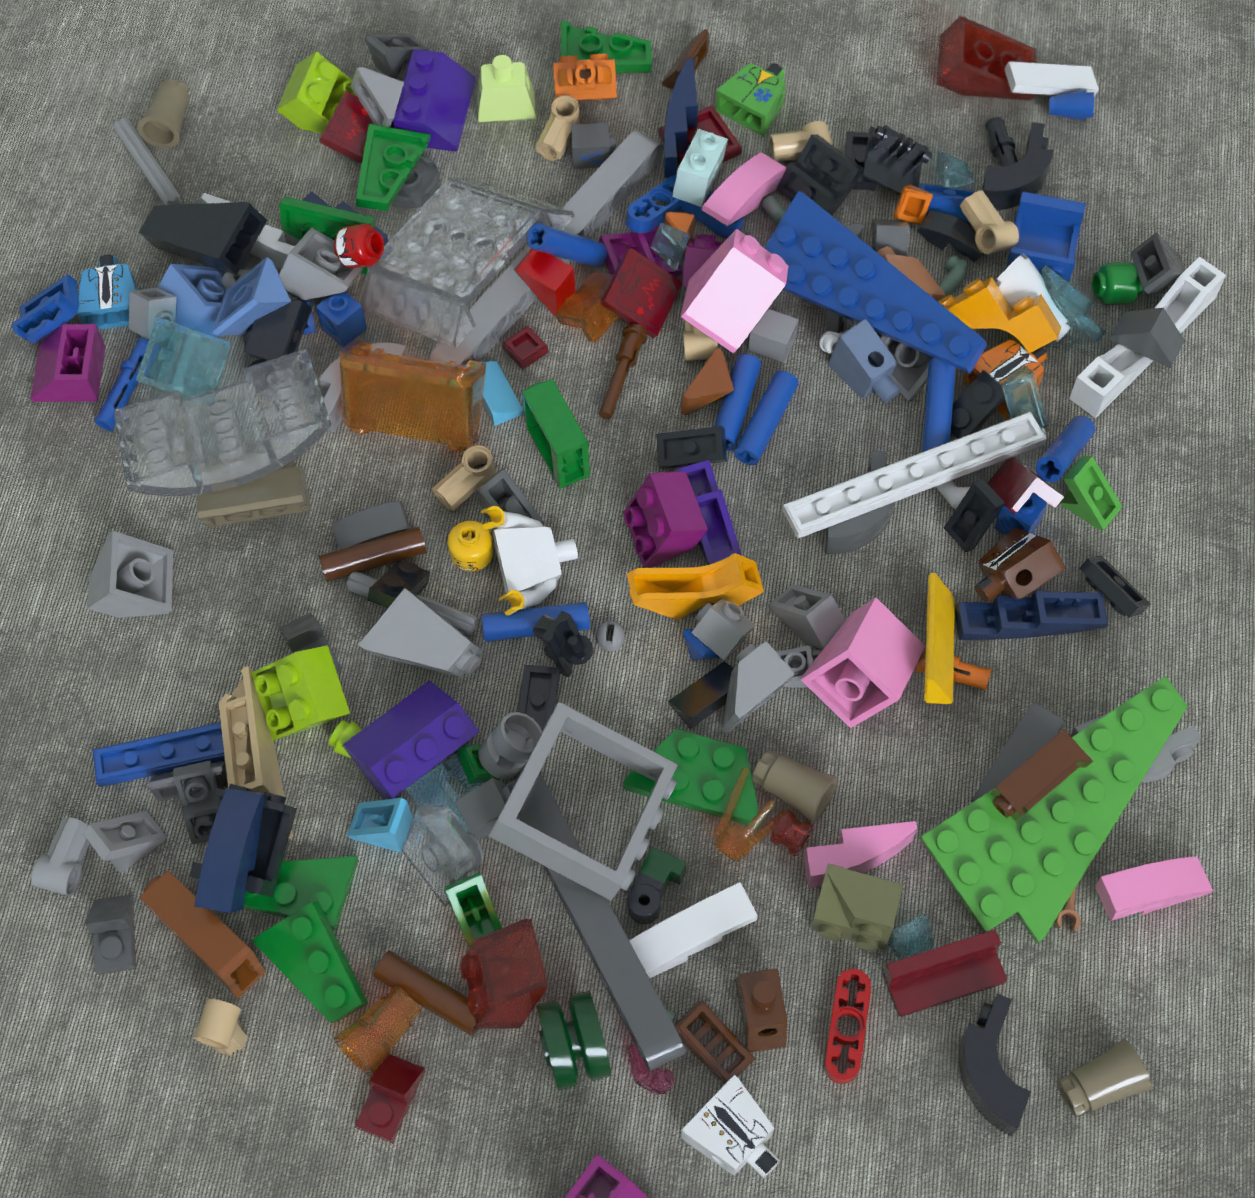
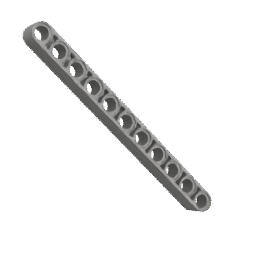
[428,130,664,383]

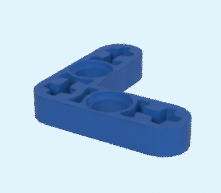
[625,174,744,238]

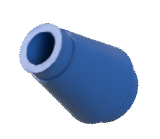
[1049,89,1094,121]

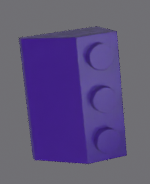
[393,49,476,152]
[342,680,480,800]

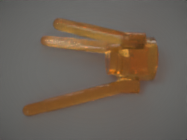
[713,767,788,863]

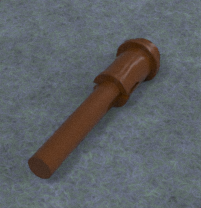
[599,323,648,419]

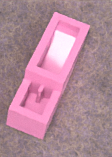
[702,152,786,226]
[804,821,917,888]
[1095,856,1213,921]

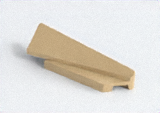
[219,666,292,839]

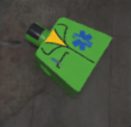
[716,63,786,137]

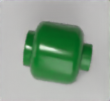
[1092,261,1143,305]

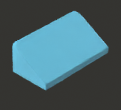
[465,361,524,426]

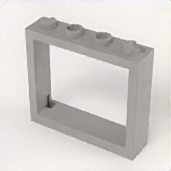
[489,702,678,901]

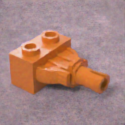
[553,54,617,101]

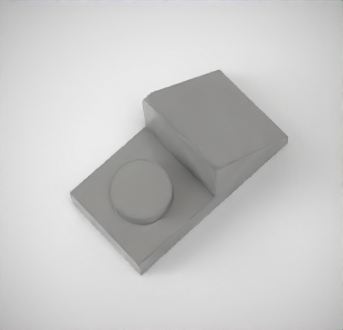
[84,811,167,872]

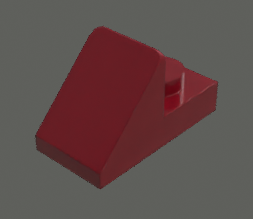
[355,1054,425,1144]

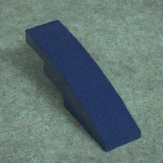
[664,58,698,178]
[955,591,1108,640]

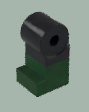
[627,846,686,924]

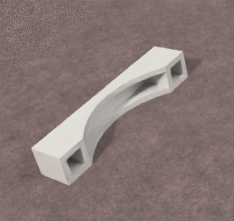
[1069,257,1226,418]

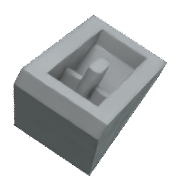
[351,67,404,127]

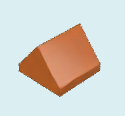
[893,184,933,225]
[665,212,694,255]

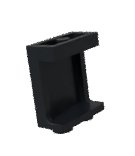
[190,784,297,897]

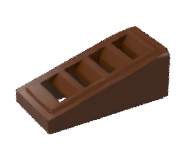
[674,1000,756,1084]

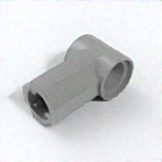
[31,817,90,896]

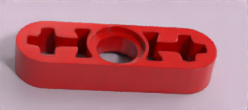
[824,969,871,1084]

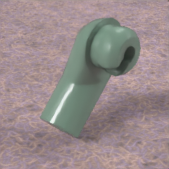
[762,196,786,225]
[939,256,968,297]

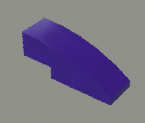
[675,460,742,565]

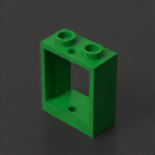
[522,378,590,489]

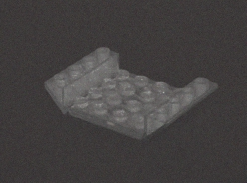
[361,177,575,348]

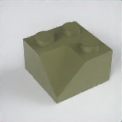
[811,864,904,951]

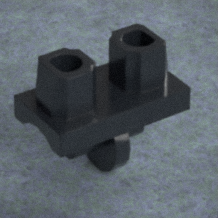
[533,611,594,677]

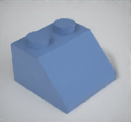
[158,264,227,338]

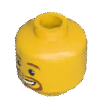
[447,520,494,572]

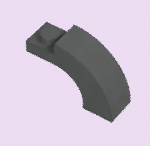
[825,450,895,554]

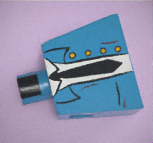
[77,255,138,330]

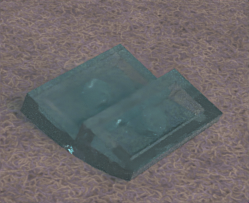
[1042,265,1106,342]

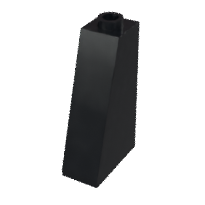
[138,202,268,275]

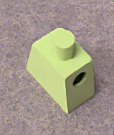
[477,55,536,122]

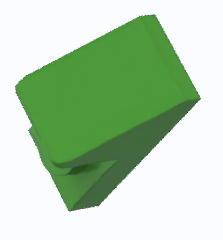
[1060,455,1123,530]

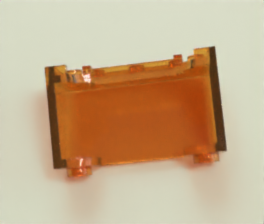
[340,340,487,451]

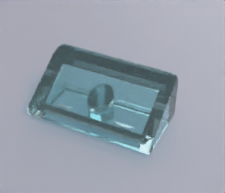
[1001,366,1050,433]

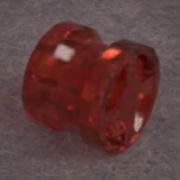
[770,810,815,857]

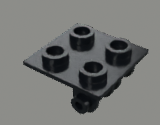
[862,125,932,196]

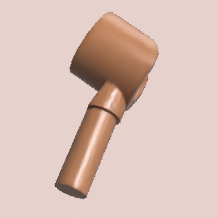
[1054,886,1080,933]

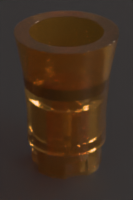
[333,986,421,1076]

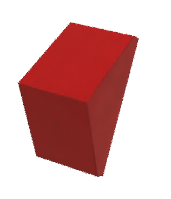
[514,248,576,316]

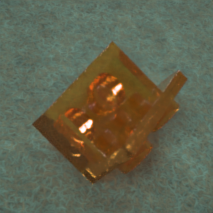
[555,272,619,343]

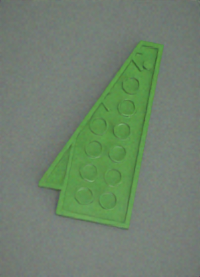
[919,676,1188,943]

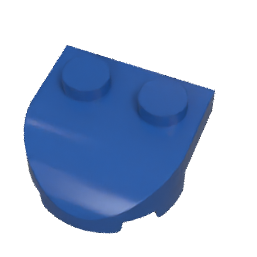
[11,274,79,345]

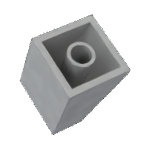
[358,588,484,678]

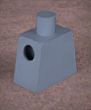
[828,319,900,403]

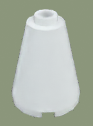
[996,253,1071,342]

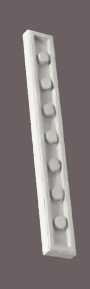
[783,412,1047,539]

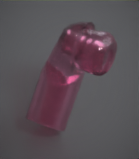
[627,1044,675,1095]

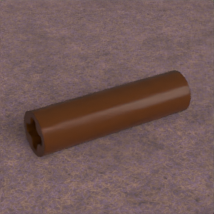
[319,527,427,582]
[374,950,488,1036]

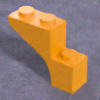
[938,277,1061,354]
[627,553,764,620]

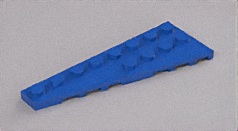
[765,191,987,374]

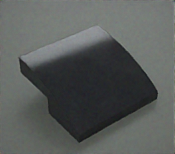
[776,134,864,216]

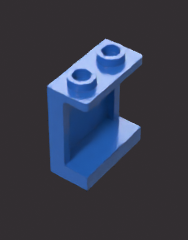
[1005,191,1086,284]

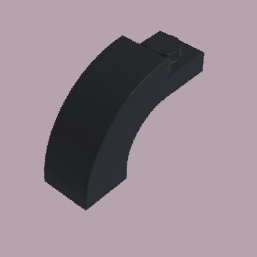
[982,122,1054,211]
[959,993,1031,1137]

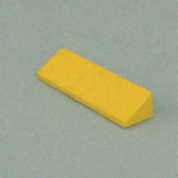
[924,573,955,704]

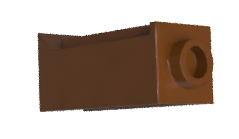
[990,729,1093,822]

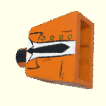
[963,340,1047,420]

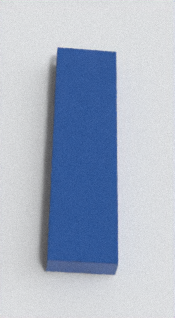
[93,722,225,787]

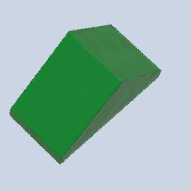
[444,872,506,954]

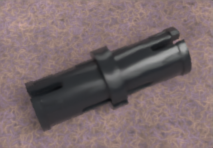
[984,117,1018,167]

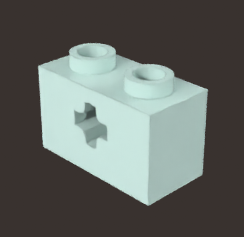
[672,129,728,207]

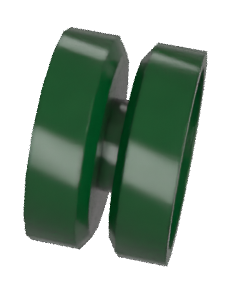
[536,990,612,1091]

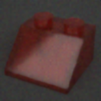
[461,919,548,1029]

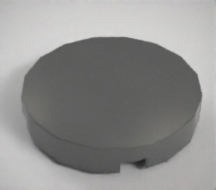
[391,155,441,209]

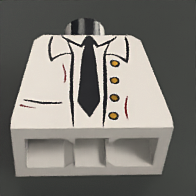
[681,1075,780,1178]

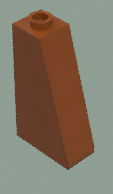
[139,871,266,999]

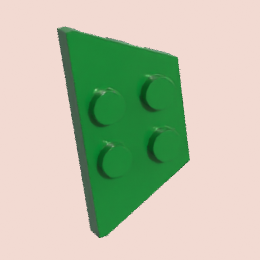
[622,729,760,828]

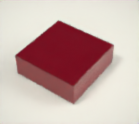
[502,326,549,370]

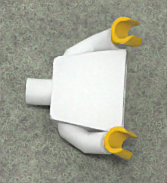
[481,506,578,616]

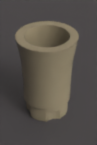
[137,78,190,149]
[753,749,838,823]
[1057,1039,1152,1117]

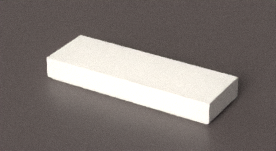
[1004,62,1099,97]

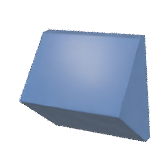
[212,257,291,336]

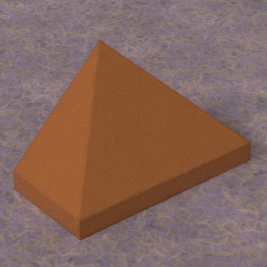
[680,348,734,415]

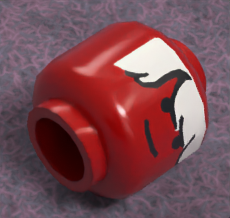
[333,224,384,269]

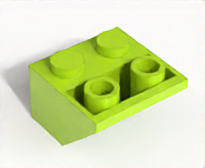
[276,51,357,134]
[251,645,350,741]

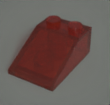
[937,15,1036,101]

